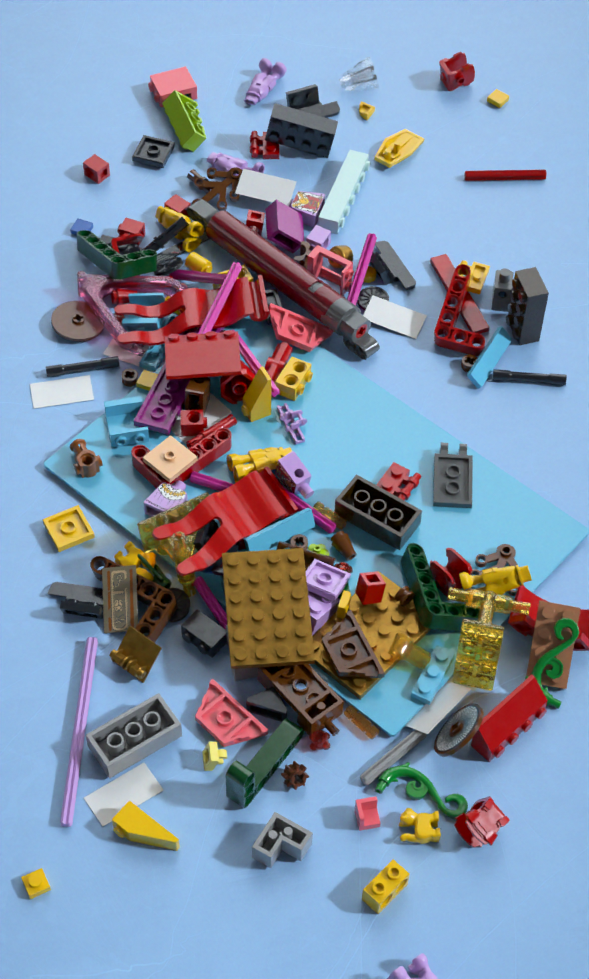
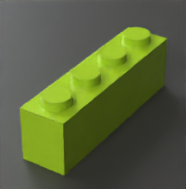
[162,90,206,152]

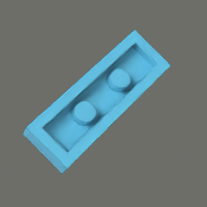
[411,645,455,705]

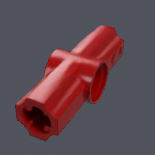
[265,342,292,384]

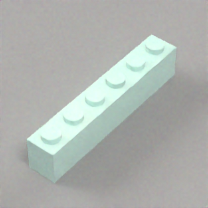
[318,150,370,234]

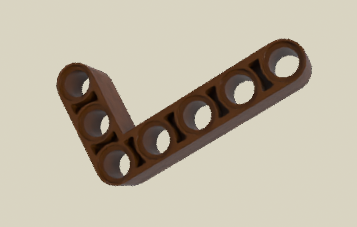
[90,556,178,643]

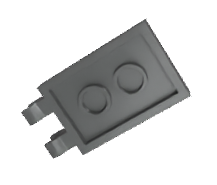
[433,442,473,508]

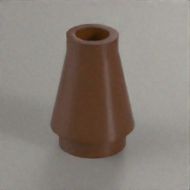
[330,531,357,561]

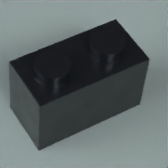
[181,609,228,658]

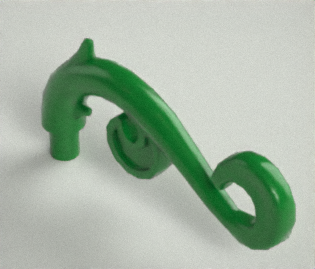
[525,618,579,709]
[375,762,468,819]

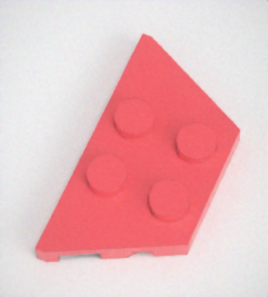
[268,303,334,352]
[195,679,268,747]

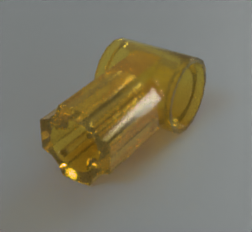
[388,633,431,670]

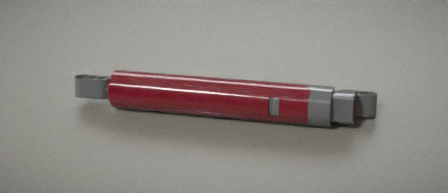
[187,199,380,360]

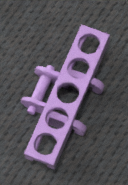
[277,403,307,445]

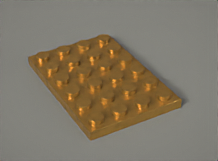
[222,548,315,669]
[313,571,431,700]

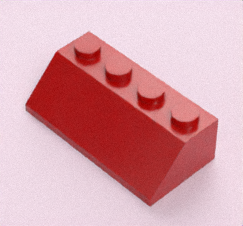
[471,674,548,762]

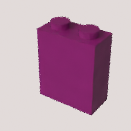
[265,199,304,254]

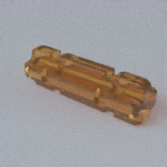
[313,501,347,530]
[344,706,379,739]

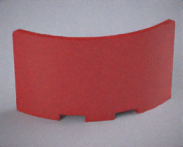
[508,585,589,651]

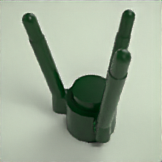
[137,554,172,593]

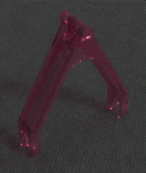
[77,271,188,356]

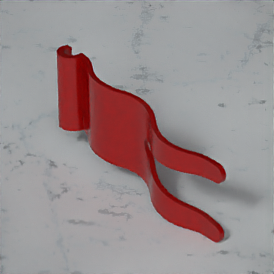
[114,275,269,346]
[152,466,298,576]

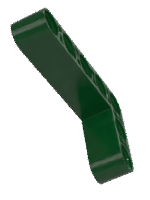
[77,230,157,279]
[401,543,481,631]
[226,718,305,808]

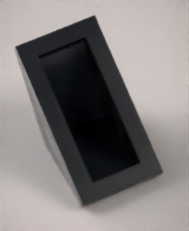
[246,687,287,722]

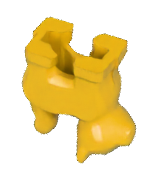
[114,541,156,569]
[399,808,441,844]

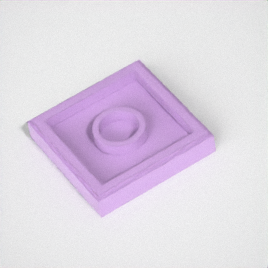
[306,559,351,602]

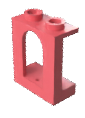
[307,245,354,296]

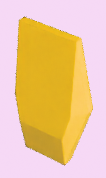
[374,129,424,168]

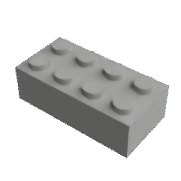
[86,693,182,779]

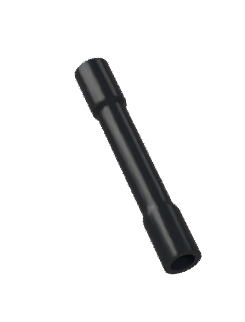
[46,356,120,377]
[493,369,567,385]

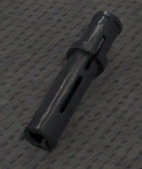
[142,217,189,251]

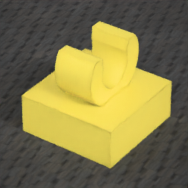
[202,742,227,771]

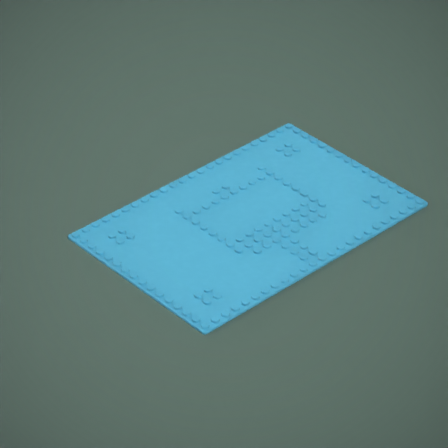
[44,316,589,737]

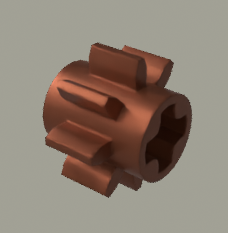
[281,761,309,790]

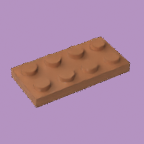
[525,600,580,689]

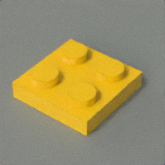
[43,505,95,552]

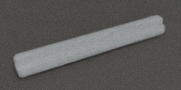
[360,730,426,785]

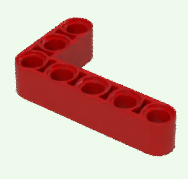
[434,264,485,356]
[131,428,232,489]

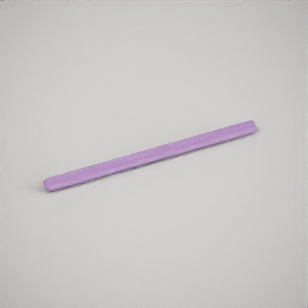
[60,637,98,827]

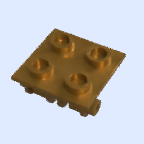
[109,626,162,683]

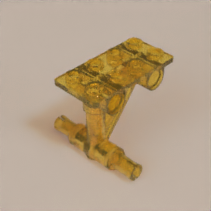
[137,492,209,597]
[447,587,531,691]

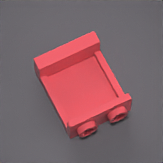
[148,66,197,107]

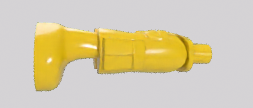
[155,206,204,252]
[226,447,292,483]
[459,565,532,606]

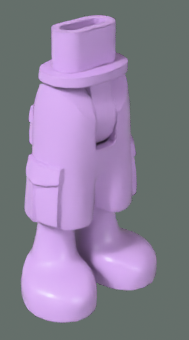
[244,58,287,105]
[207,152,265,176]

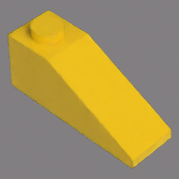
[241,366,271,422]
[112,800,180,851]

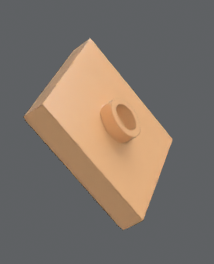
[143,435,198,483]

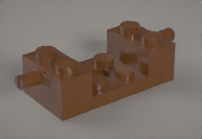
[257,664,344,737]

